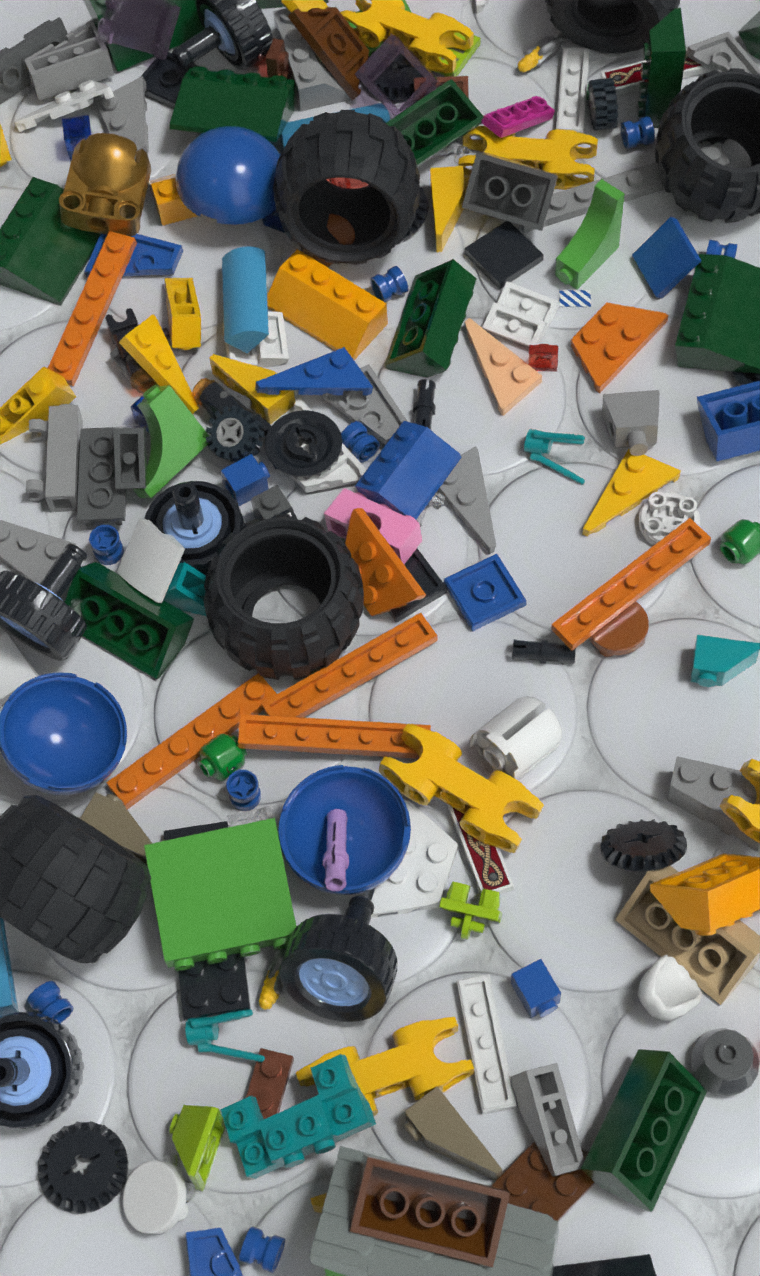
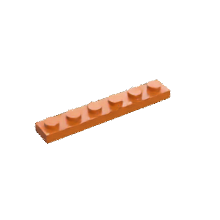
[48,231,137,386]
[551,518,711,651]
[261,613,438,718]
[106,673,277,810]
[238,714,431,759]

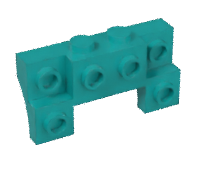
[220,1054,376,1179]

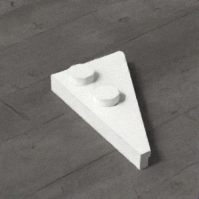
[13,80,114,132]

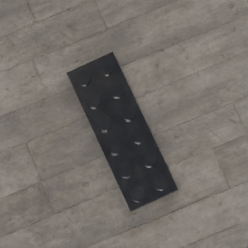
[164,821,251,1021]

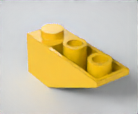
[0,366,76,445]

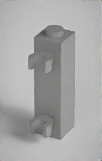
[26,404,83,512]

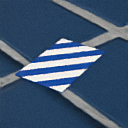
[559,290,591,307]

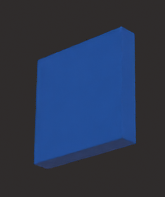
[632,217,701,299]
[443,554,527,632]

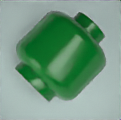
[720,519,760,565]
[198,734,247,781]

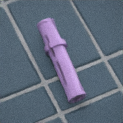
[323,809,349,891]

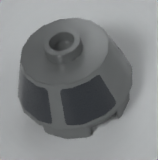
[691,1028,760,1096]

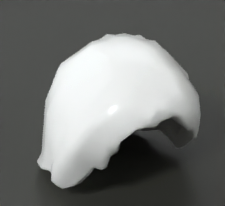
[638,955,702,1021]

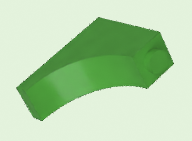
[555,179,625,290]
[133,385,209,498]

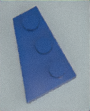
[84,234,183,278]
[185,1227,243,1276]

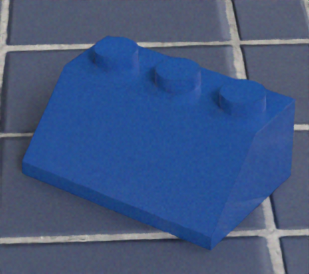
[697,381,760,461]
[355,421,462,519]

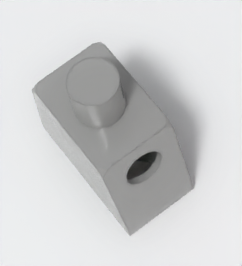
[602,390,660,456]

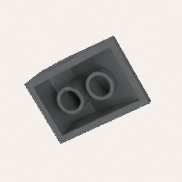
[462,152,558,231]

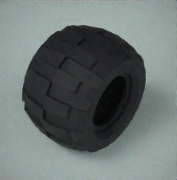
[545,0,680,53]
[655,68,760,223]
[273,110,420,265]
[203,514,364,680]
[0,795,152,964]

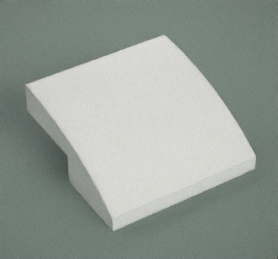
[482,281,560,349]
[223,312,289,368]
[117,518,185,603]
[0,632,38,706]

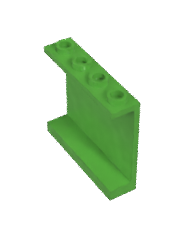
[144,818,297,971]

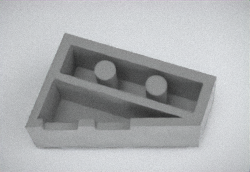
[24,20,114,101]
[667,756,760,851]

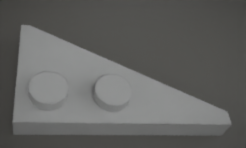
[686,32,760,75]
[438,446,496,554]

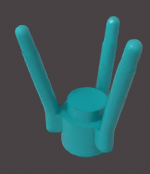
[524,428,585,484]
[185,1009,265,1062]

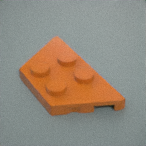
[571,302,668,393]
[345,508,426,616]

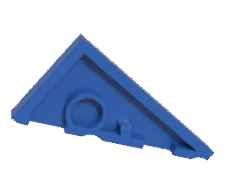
[255,347,373,395]

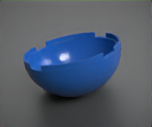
[175,126,280,225]
[0,672,127,796]
[278,765,411,895]

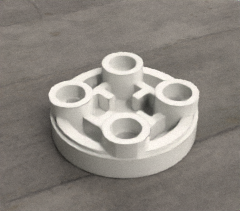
[639,492,700,546]
[123,1161,188,1234]

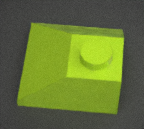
[169,1105,226,1192]

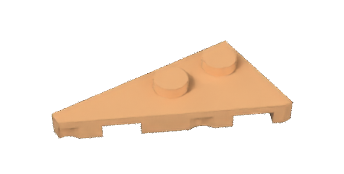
[464,318,542,416]

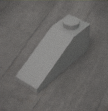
[511,1063,584,1177]

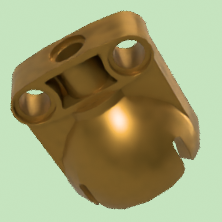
[59,133,152,237]

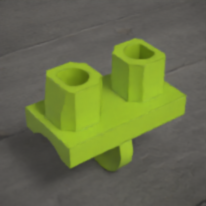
[439,881,503,940]

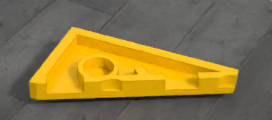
[119,314,199,414]
[582,449,681,537]

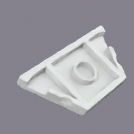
[291,398,367,493]
[371,800,458,918]

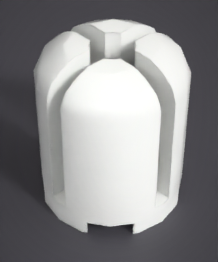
[470,696,562,780]

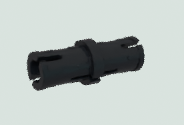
[413,379,436,430]
[512,639,576,664]

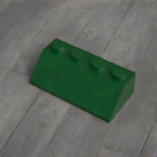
[637,8,686,128]
[386,78,483,167]
[384,259,477,378]
[65,562,195,679]
[581,1049,707,1212]

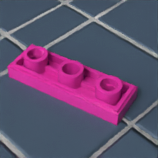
[481,96,555,138]

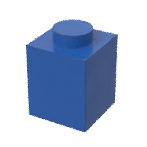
[221,454,270,506]
[511,959,561,1018]

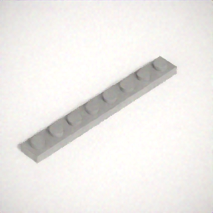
[520,143,730,233]

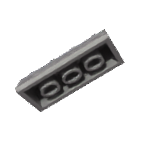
[273,8,351,111]

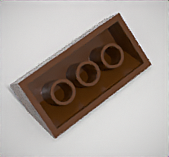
[349,1154,510,1267]

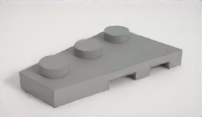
[95,76,149,159]
[319,364,408,445]
[0,520,76,584]

